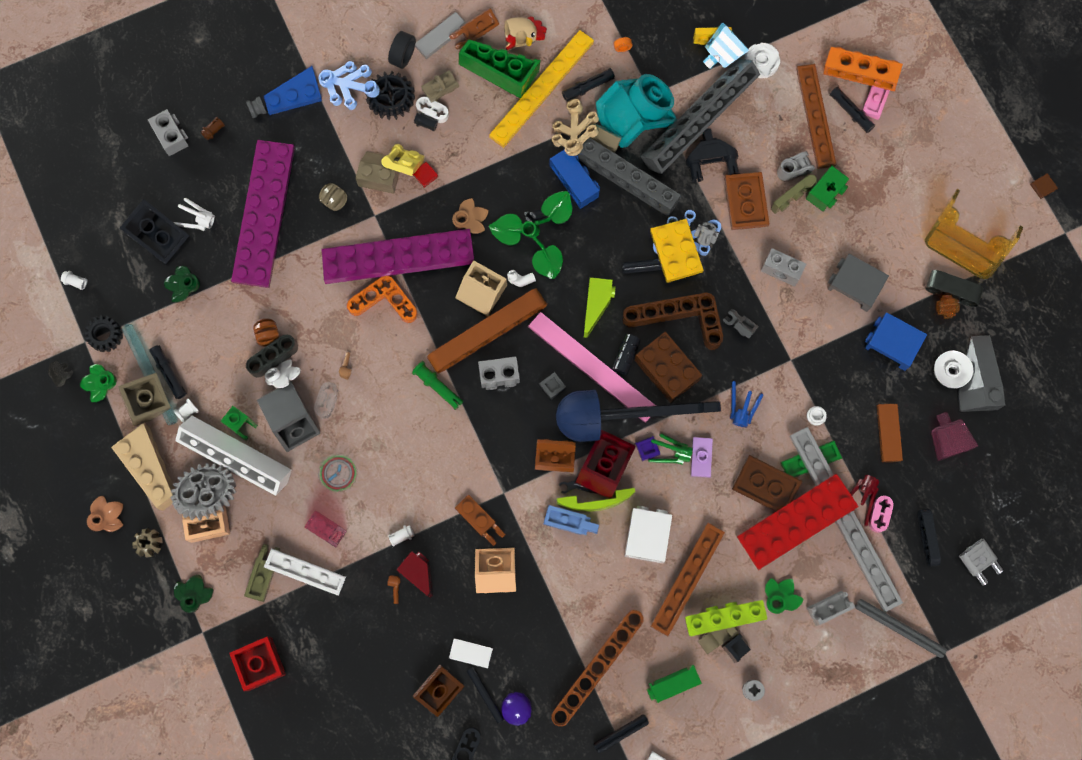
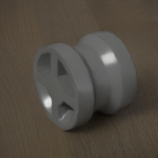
[246,96,267,119]

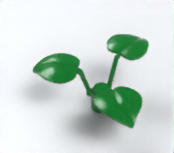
[489,191,573,279]

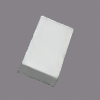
[449,639,493,668]

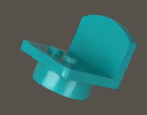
[596,74,677,148]

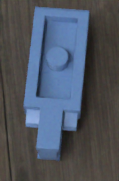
[543,505,599,535]

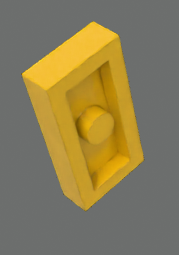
[693,27,732,45]

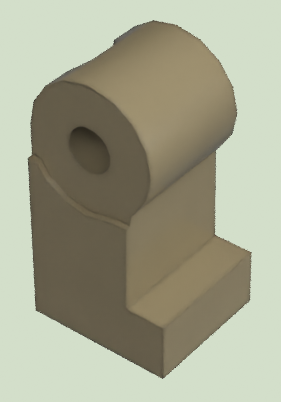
[698,627,738,654]

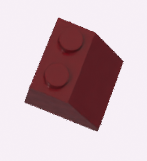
[396,551,433,598]

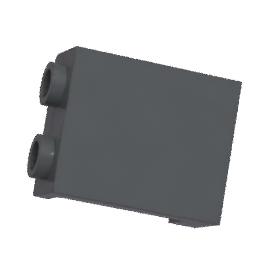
[828,254,889,312]

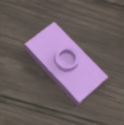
[691,437,713,478]

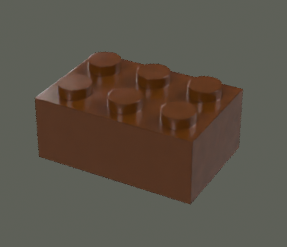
[634,332,702,403]

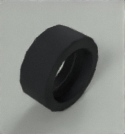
[388,31,416,69]

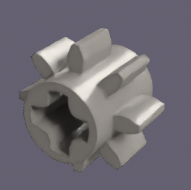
[694,222,719,246]

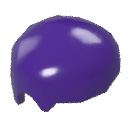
[501,692,532,726]

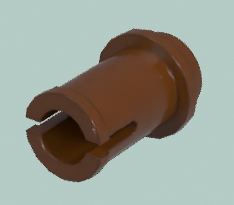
[201,117,225,140]

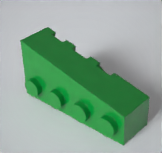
[459,39,541,98]

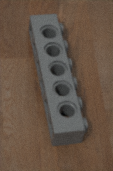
[577,138,681,217]

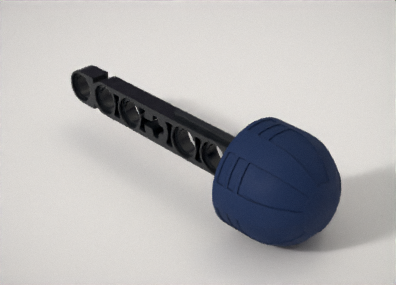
[556,390,721,442]

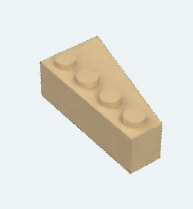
[111,423,175,511]

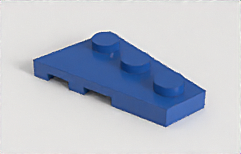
[264,66,322,115]

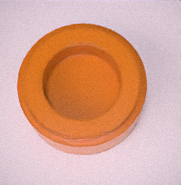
[614,37,632,52]

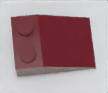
[576,430,636,499]

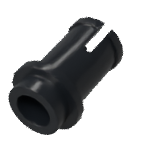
[414,113,438,131]

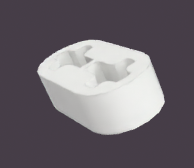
[416,97,449,123]

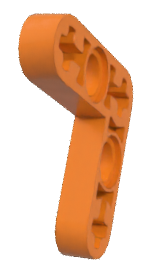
[347,276,417,323]

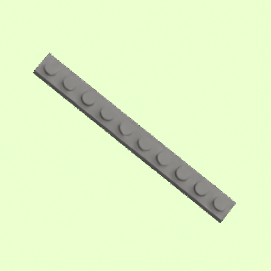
[789,427,903,612]

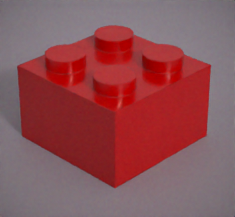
[229,637,286,691]

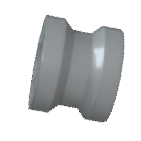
[742,680,765,701]

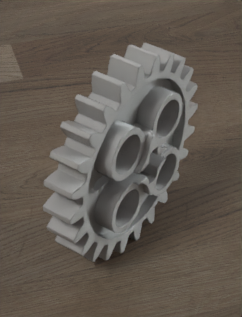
[171,463,236,521]

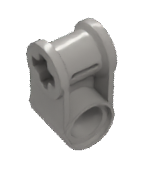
[777,151,815,181]

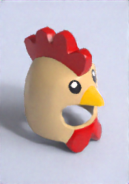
[504,17,547,50]

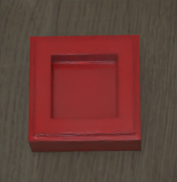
[413,162,438,188]

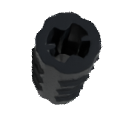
[612,334,641,375]

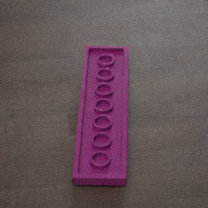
[231,140,295,288]
[322,229,474,284]

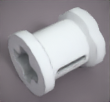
[173,398,200,422]

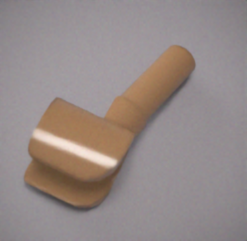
[339,352,352,380]

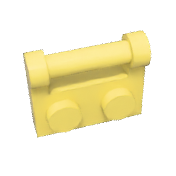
[381,144,424,176]

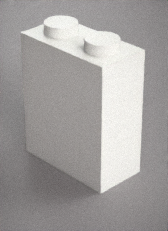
[624,506,672,564]

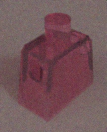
[931,412,978,461]
[304,510,347,548]

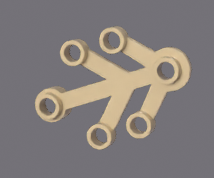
[552,99,599,156]

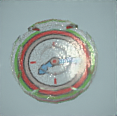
[318,454,357,493]

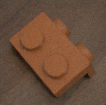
[535,439,576,472]

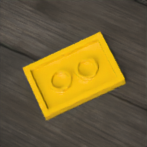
[650,219,704,282]

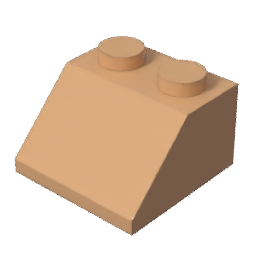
[475,548,516,593]

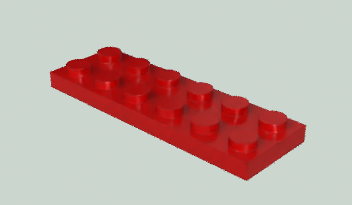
[737,473,859,570]

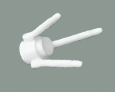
[173,198,215,231]

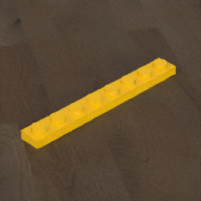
[489,30,594,148]

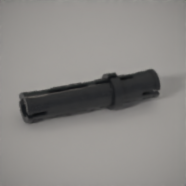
[562,68,615,102]
[830,86,875,133]
[149,345,187,400]

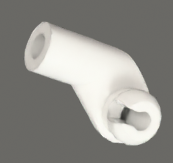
[507,270,536,287]

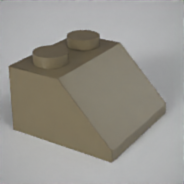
[356,151,400,194]
[118,373,171,427]

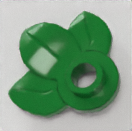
[80,364,117,402]
[765,578,804,614]

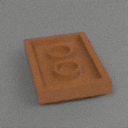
[724,172,769,230]

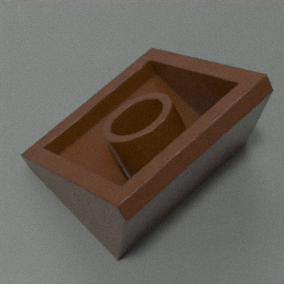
[412,665,464,717]

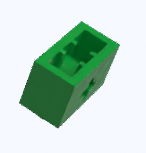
[806,166,849,212]

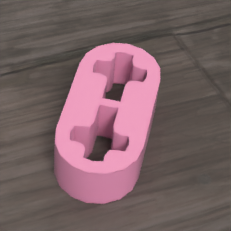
[869,496,893,533]

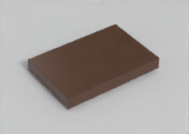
[732,455,802,511]

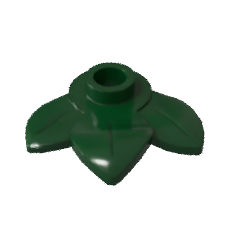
[164,266,200,303]
[174,574,214,613]

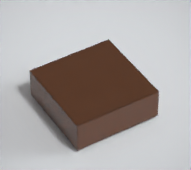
[1030,173,1058,199]

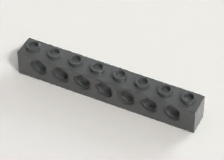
[641,58,761,174]

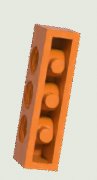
[823,47,903,92]

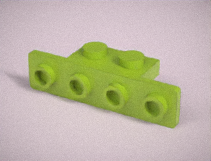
[685,600,767,636]

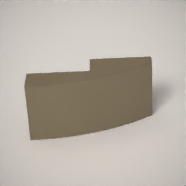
[585,123,622,153]

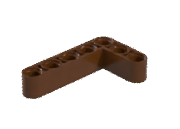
[622,293,723,350]

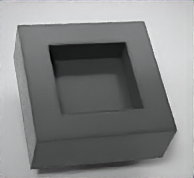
[539,372,566,399]

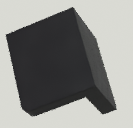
[722,633,751,663]

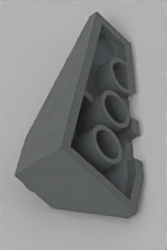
[958,335,1005,412]

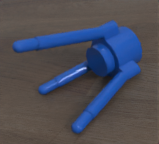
[730,381,763,428]

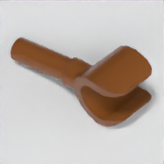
[388,575,400,604]

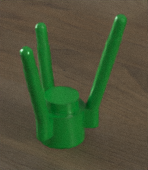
[648,433,693,465]

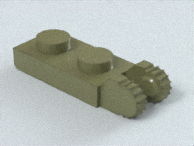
[771,175,817,214]
[244,544,280,602]

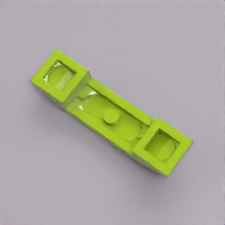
[557,488,635,512]

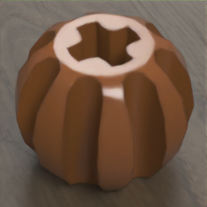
[253,318,279,347]

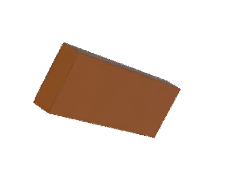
[877,404,903,462]

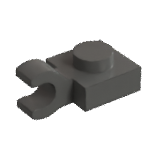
[723,309,759,339]

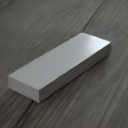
[415,12,466,59]

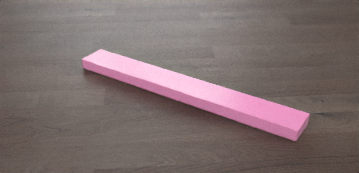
[528,312,656,423]

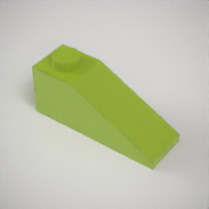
[584,278,616,337]

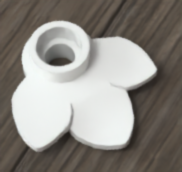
[265,359,301,388]

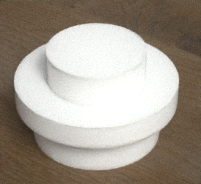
[807,406,826,426]

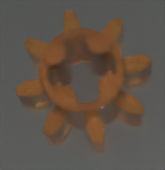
[936,295,960,319]

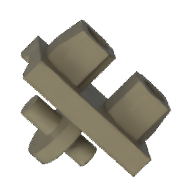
[421,70,459,103]

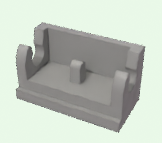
[807,591,856,626]

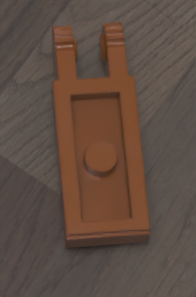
[449,8,499,49]
[455,494,505,546]

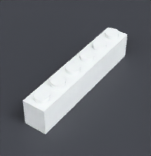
[175,416,292,496]

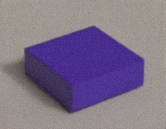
[635,436,660,462]

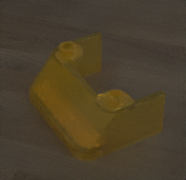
[925,189,1023,279]

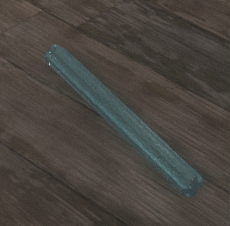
[122,324,178,425]

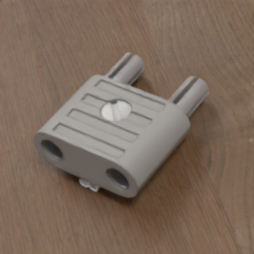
[959,539,1003,586]

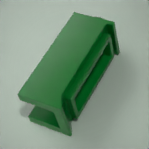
[221,405,258,441]
[646,665,702,703]

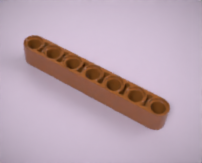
[427,288,547,374]
[551,610,644,726]

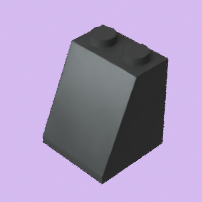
[257,381,321,452]

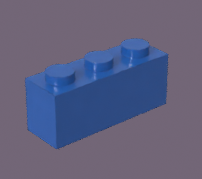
[550,149,600,209]

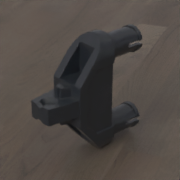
[686,128,740,183]

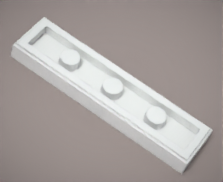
[264,548,346,596]

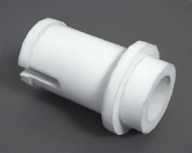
[61,271,87,290]
[388,525,415,547]

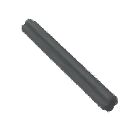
[855,599,947,658]

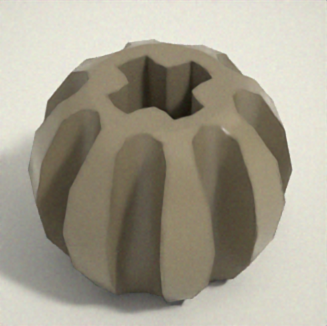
[319,183,347,211]
[132,528,163,558]

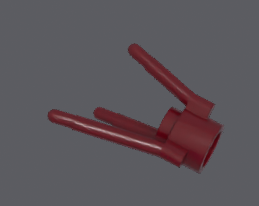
[850,475,879,526]

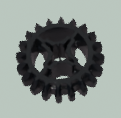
[366,71,415,120]

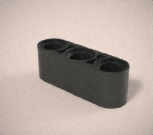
[925,270,984,307]
[246,334,298,378]

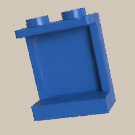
[865,312,927,371]

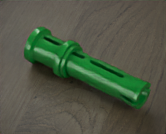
[412,361,463,410]

